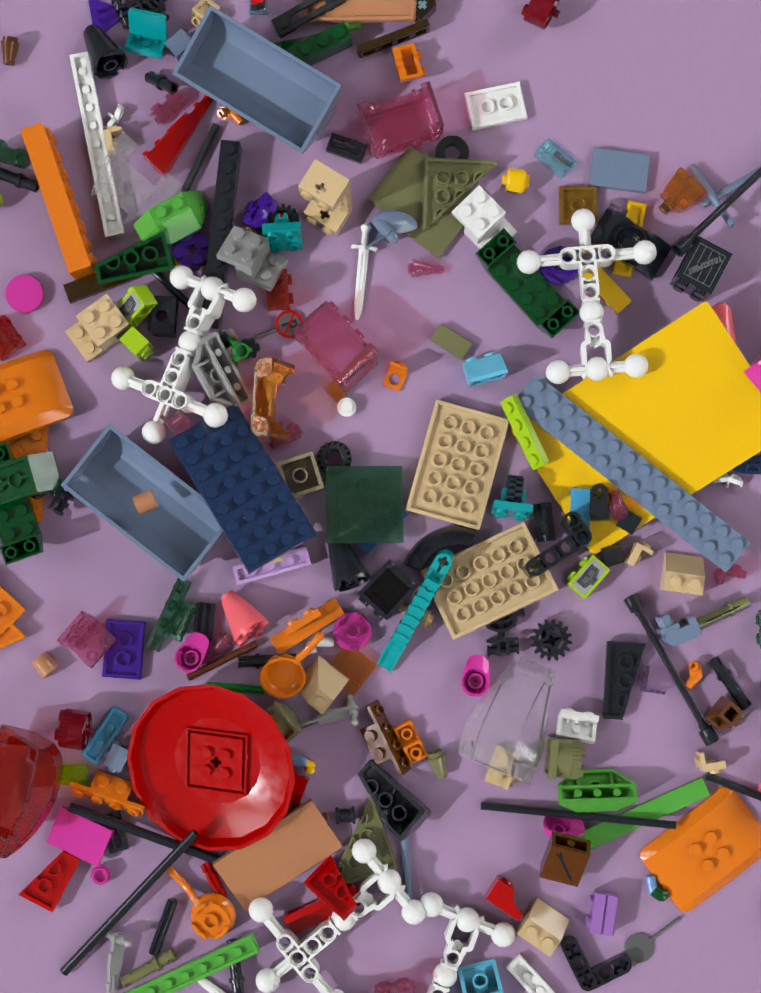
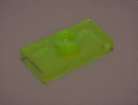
[48,764,88,785]

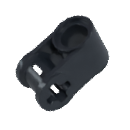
[590,484,610,521]

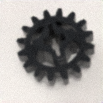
[530,619,572,661]

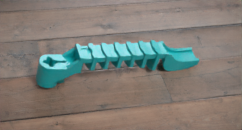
[376,549,454,672]

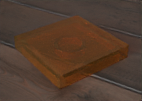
[330,648,377,696]

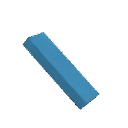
[570,488,590,547]
[81,706,130,766]

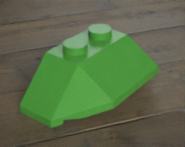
[133,190,209,245]
[557,769,638,812]

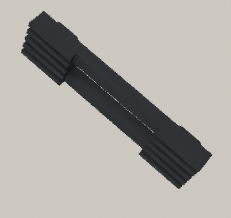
[271,0,346,38]

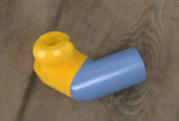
[291,756,316,774]

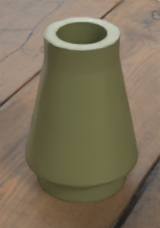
[427,748,448,779]

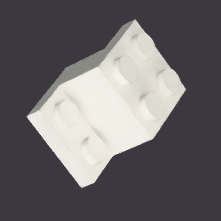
[451,185,517,249]

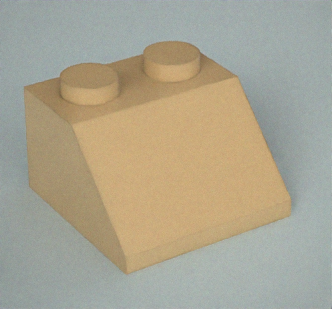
[660,552,705,596]
[515,897,569,957]

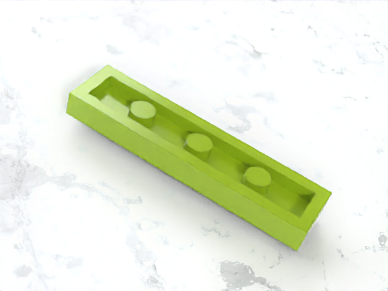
[500,393,550,471]

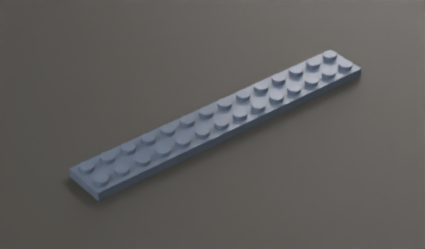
[518,374,751,573]

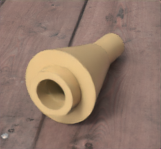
[399,604,434,628]

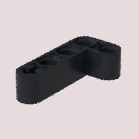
[523,511,592,578]

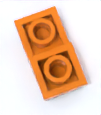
[393,719,428,764]

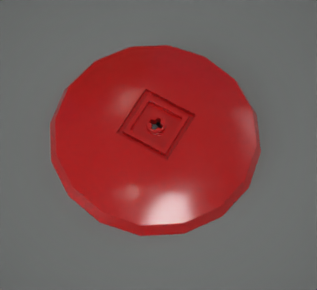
[127,684,295,851]

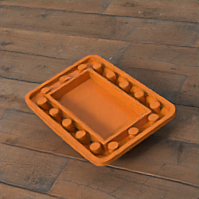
[0,350,74,444]
[640,786,761,912]

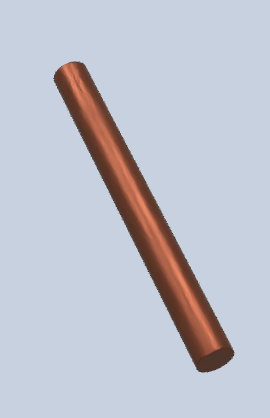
[186,640,259,681]

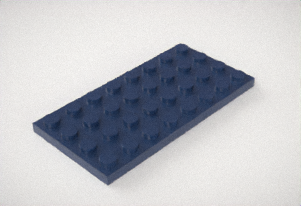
[168,403,317,574]

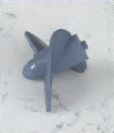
[365,210,418,249]

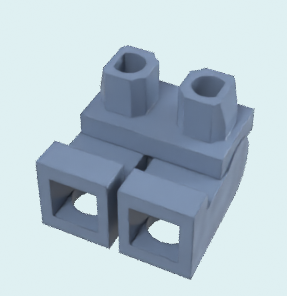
[655,613,703,646]

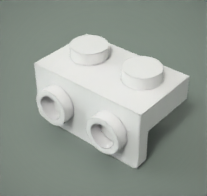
[555,708,599,744]

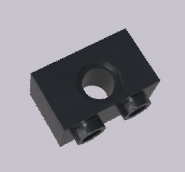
[148,295,179,338]

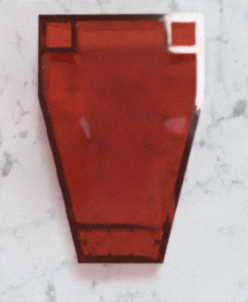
[0,724,63,858]

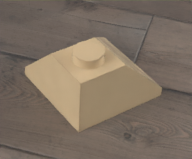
[300,655,349,714]

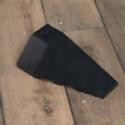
[358,759,432,841]

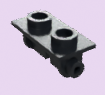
[532,502,556,542]

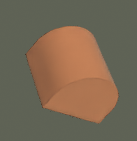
[132,489,159,515]
[31,651,59,679]

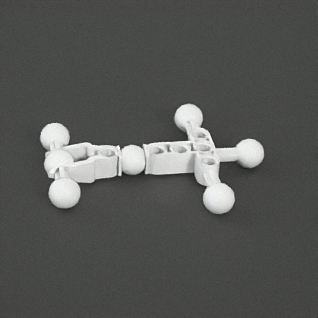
[517,208,657,384]
[111,265,257,444]
[249,838,426,993]
[419,892,516,993]

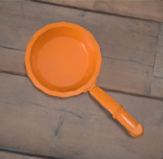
[260,631,324,698]
[167,866,236,940]

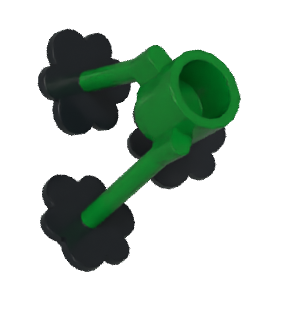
[219,329,260,368]

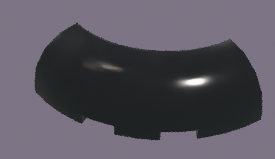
[403,526,476,570]

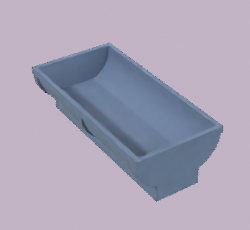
[172,5,342,154]
[61,424,224,582]

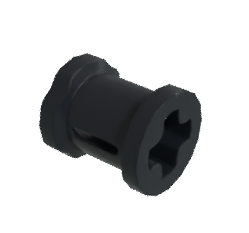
[335,806,356,825]

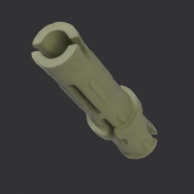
[696,596,751,629]
[120,948,177,988]

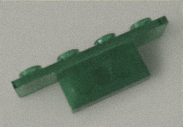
[146,578,197,652]

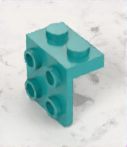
[124,8,167,59]

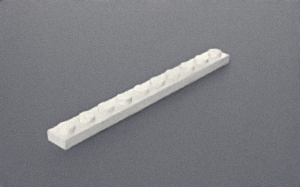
[69,51,125,239]

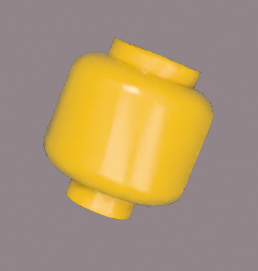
[501,168,530,194]

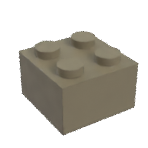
[276,451,325,499]

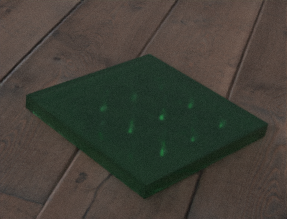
[325,466,404,544]

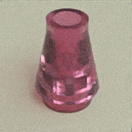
[608,490,629,520]

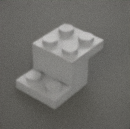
[216,225,288,291]

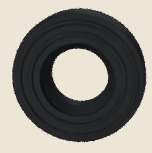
[435,136,469,159]

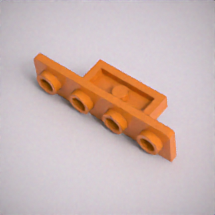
[269,598,344,654]
[70,770,145,817]

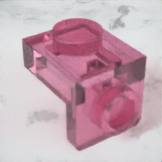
[714,564,747,585]

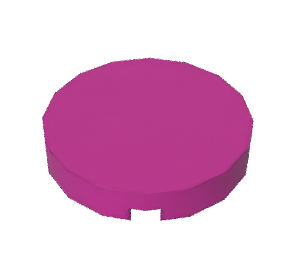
[5,275,44,313]
[333,612,372,651]

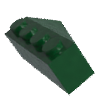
[274,21,353,66]

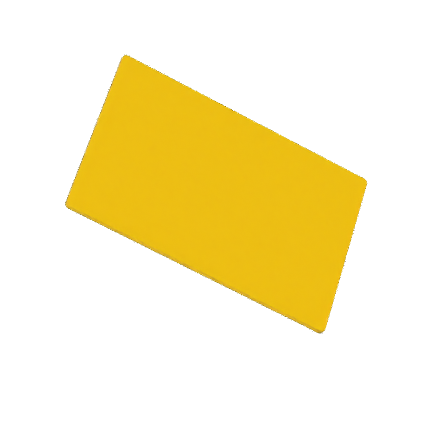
[511,302,761,555]

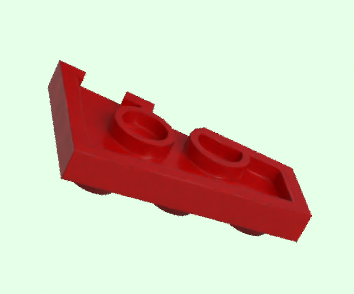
[18,851,81,913]
[303,855,358,921]

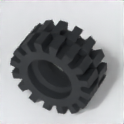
[317,441,352,476]

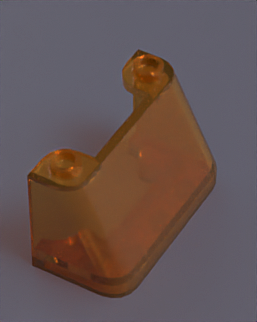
[251,357,295,441]

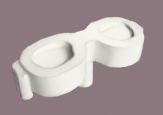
[104,104,124,129]
[713,473,743,488]

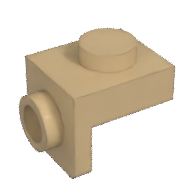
[694,750,726,774]

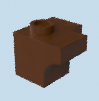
[703,696,745,731]

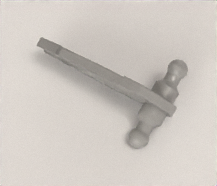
[299,694,359,729]
[104,931,132,993]

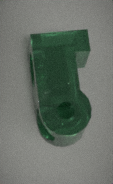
[0,139,31,169]

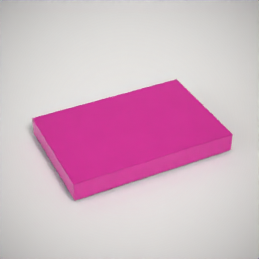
[46,806,114,867]

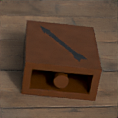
[540,831,591,887]

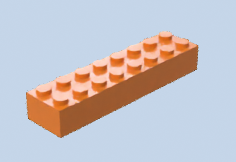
[20,122,97,280]

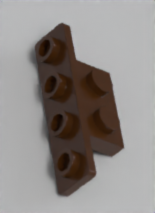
[360,699,411,776]

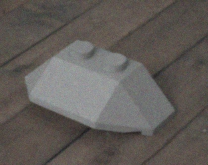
[192,332,253,408]

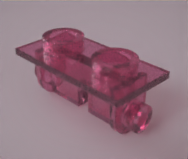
[149,90,187,125]

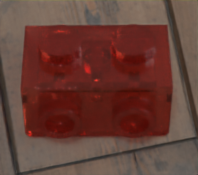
[266,269,294,311]
[0,315,26,361]

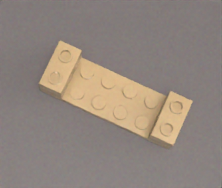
[298,159,352,237]

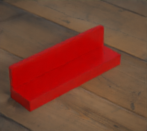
[283,882,362,934]

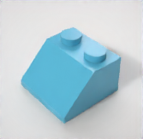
[463,352,508,388]
[458,958,504,993]

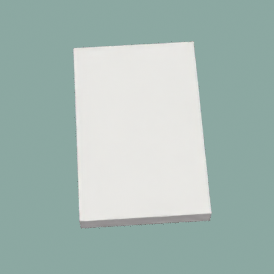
[464,81,528,131]

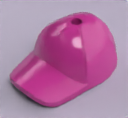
[174,632,209,673]
[461,655,490,697]
[543,816,585,838]

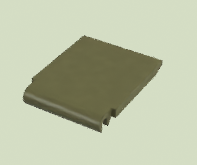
[367,146,474,258]

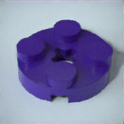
[243,192,277,229]
[172,232,209,270]
[540,246,578,285]

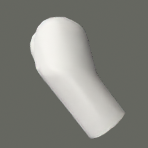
[306,637,334,654]

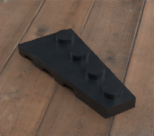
[602,641,646,720]

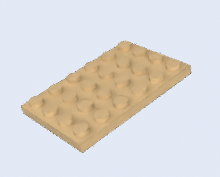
[406,400,509,530]
[420,522,559,641]

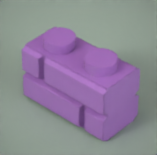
[585,890,619,936]

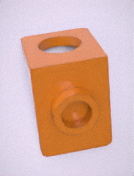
[383,361,408,391]

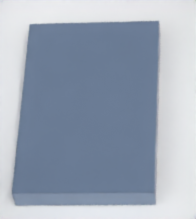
[589,148,650,194]

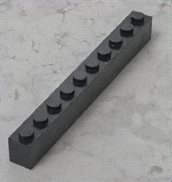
[202,140,242,333]

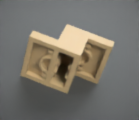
[65,293,130,363]

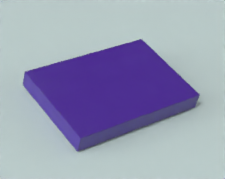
[102,619,146,680]

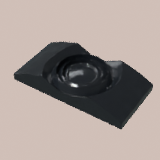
[590,208,671,280]

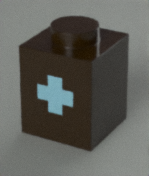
[415,0,436,23]

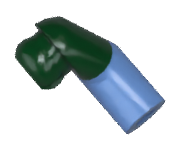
[645,875,669,902]

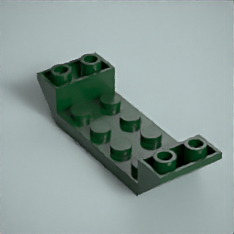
[475,228,580,338]
[0,442,43,565]
[0,451,64,506]

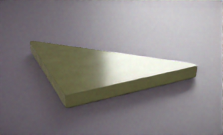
[422,157,497,232]
[337,796,398,885]

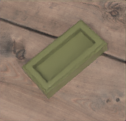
[430,323,472,360]

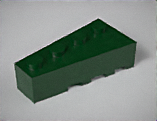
[94,227,176,284]

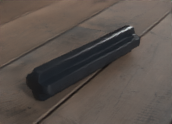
[149,898,178,956]

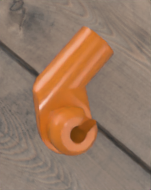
[217,106,245,126]
[684,661,703,690]

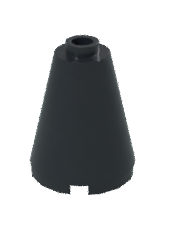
[83,25,128,79]
[328,536,371,592]

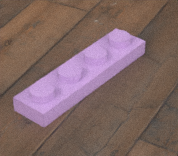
[232,546,312,585]

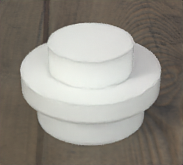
[337,398,356,417]

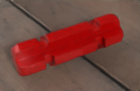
[201,862,227,896]

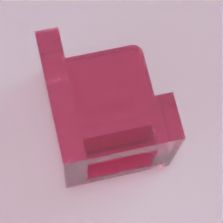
[160,409,193,436]

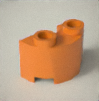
[392,43,426,83]

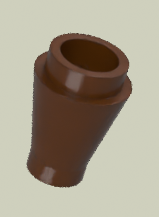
[1,36,20,66]

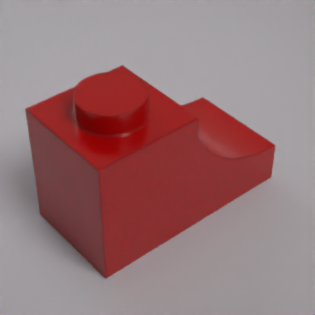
[485,876,523,921]

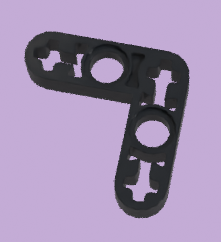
[561,935,632,991]

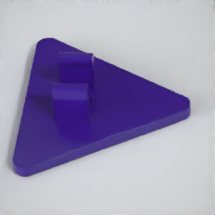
[88,0,126,32]

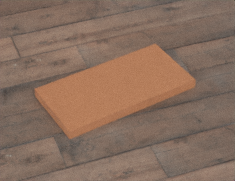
[304,0,417,23]
[213,798,343,911]

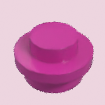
[91,865,111,885]

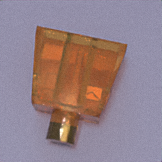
[658,167,707,215]

